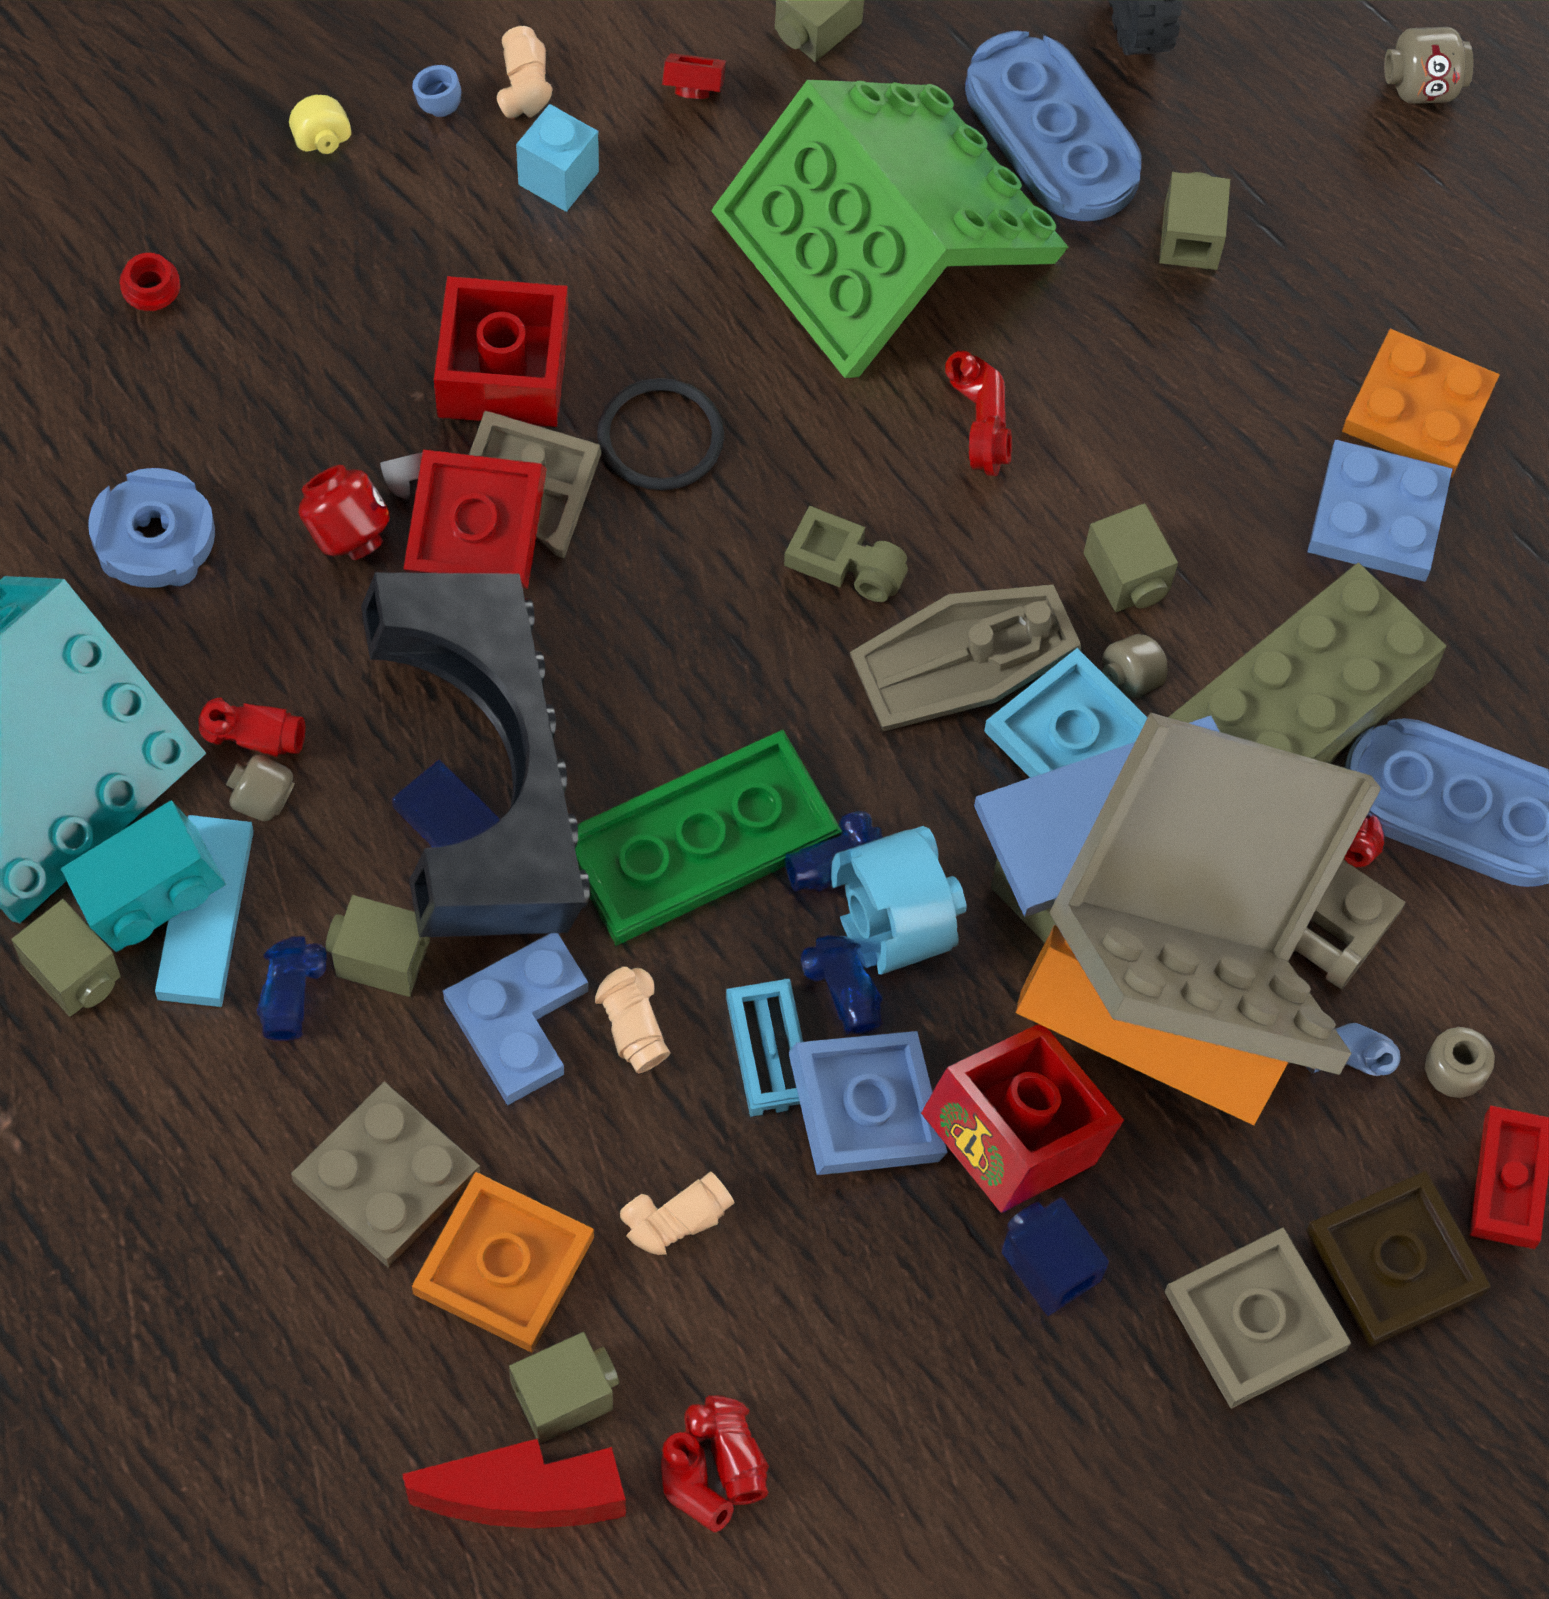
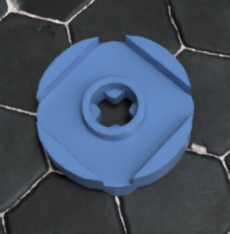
[89,468,215,588]

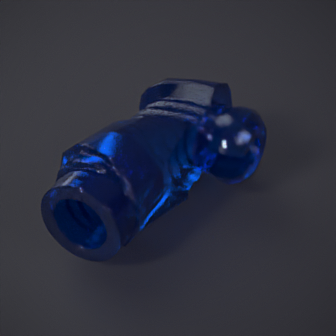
[785,811,883,891]
[800,935,883,1034]
[257,936,327,1041]

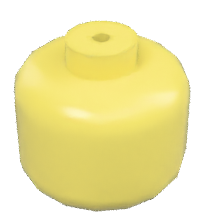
[289,95,351,154]

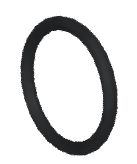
[597,378,724,490]

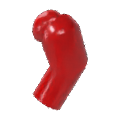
[661,1432,733,1533]

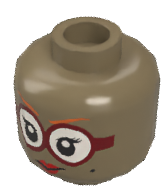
[1384,27,1474,104]

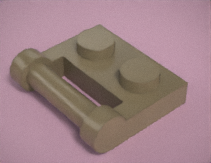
[1294,860,1406,990]

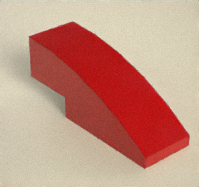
[402,1439,626,1528]

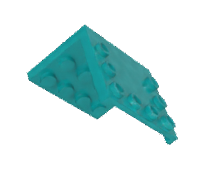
[0,576,206,924]

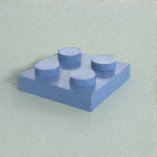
[1307,439,1452,582]
[788,1031,947,1175]

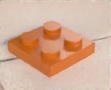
[1342,329,1500,478]
[412,1172,594,1353]

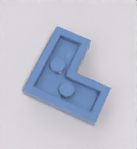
[443,933,588,1105]

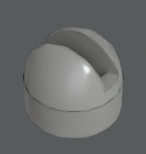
[380,453,422,499]

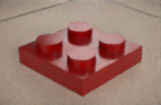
[403,450,547,589]

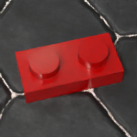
[1469,1105,1549,1249]

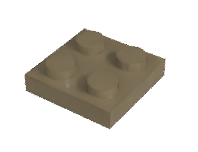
[291,1081,481,1268]
[1165,1227,1351,1409]

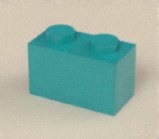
[61,800,226,952]

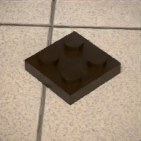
[1306,1170,1491,1347]

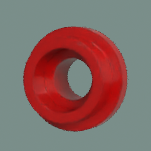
[120,253,180,311]
[969,416,1012,476]

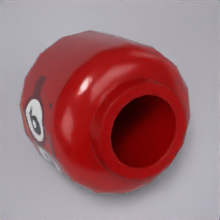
[298,465,390,560]

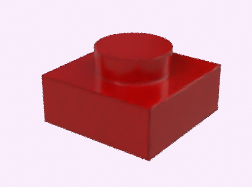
[662,53,726,99]

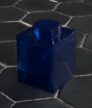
[1001,1197,1109,1317]

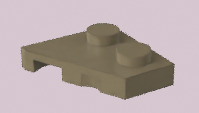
[469,411,601,558]

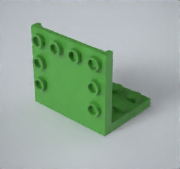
[711,80,1068,378]

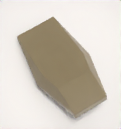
[850,585,1081,732]

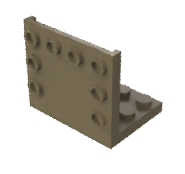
[1049,712,1381,1075]

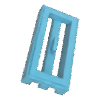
[726,979,803,1117]

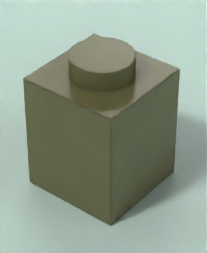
[775,0,864,62]
[1159,172,1230,270]
[1083,503,1178,613]
[326,895,430,997]
[11,899,121,1017]
[509,1332,619,1444]

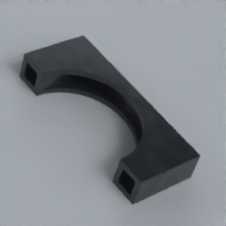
[361,573,590,937]

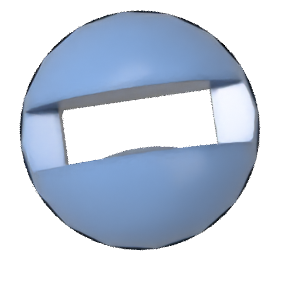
[412,65,462,117]

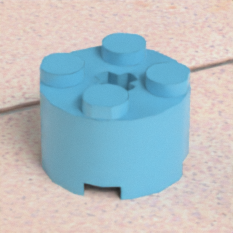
[831,826,966,975]

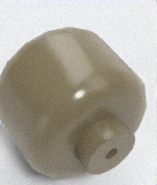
[1102,634,1168,698]
[226,754,295,821]
[1425,1027,1495,1098]

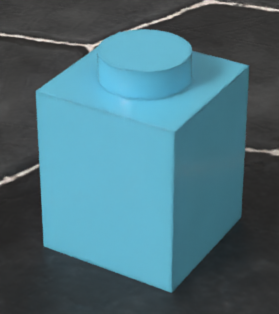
[516,104,599,212]

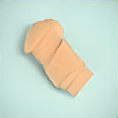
[497,26,553,119]
[595,967,670,1074]
[620,1172,735,1255]

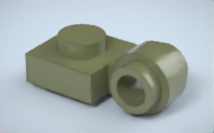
[784,506,908,602]

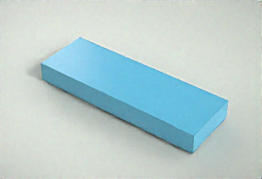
[155,815,254,1007]

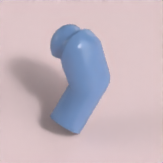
[1306,1023,1401,1076]

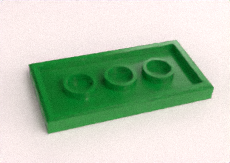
[575,730,842,946]

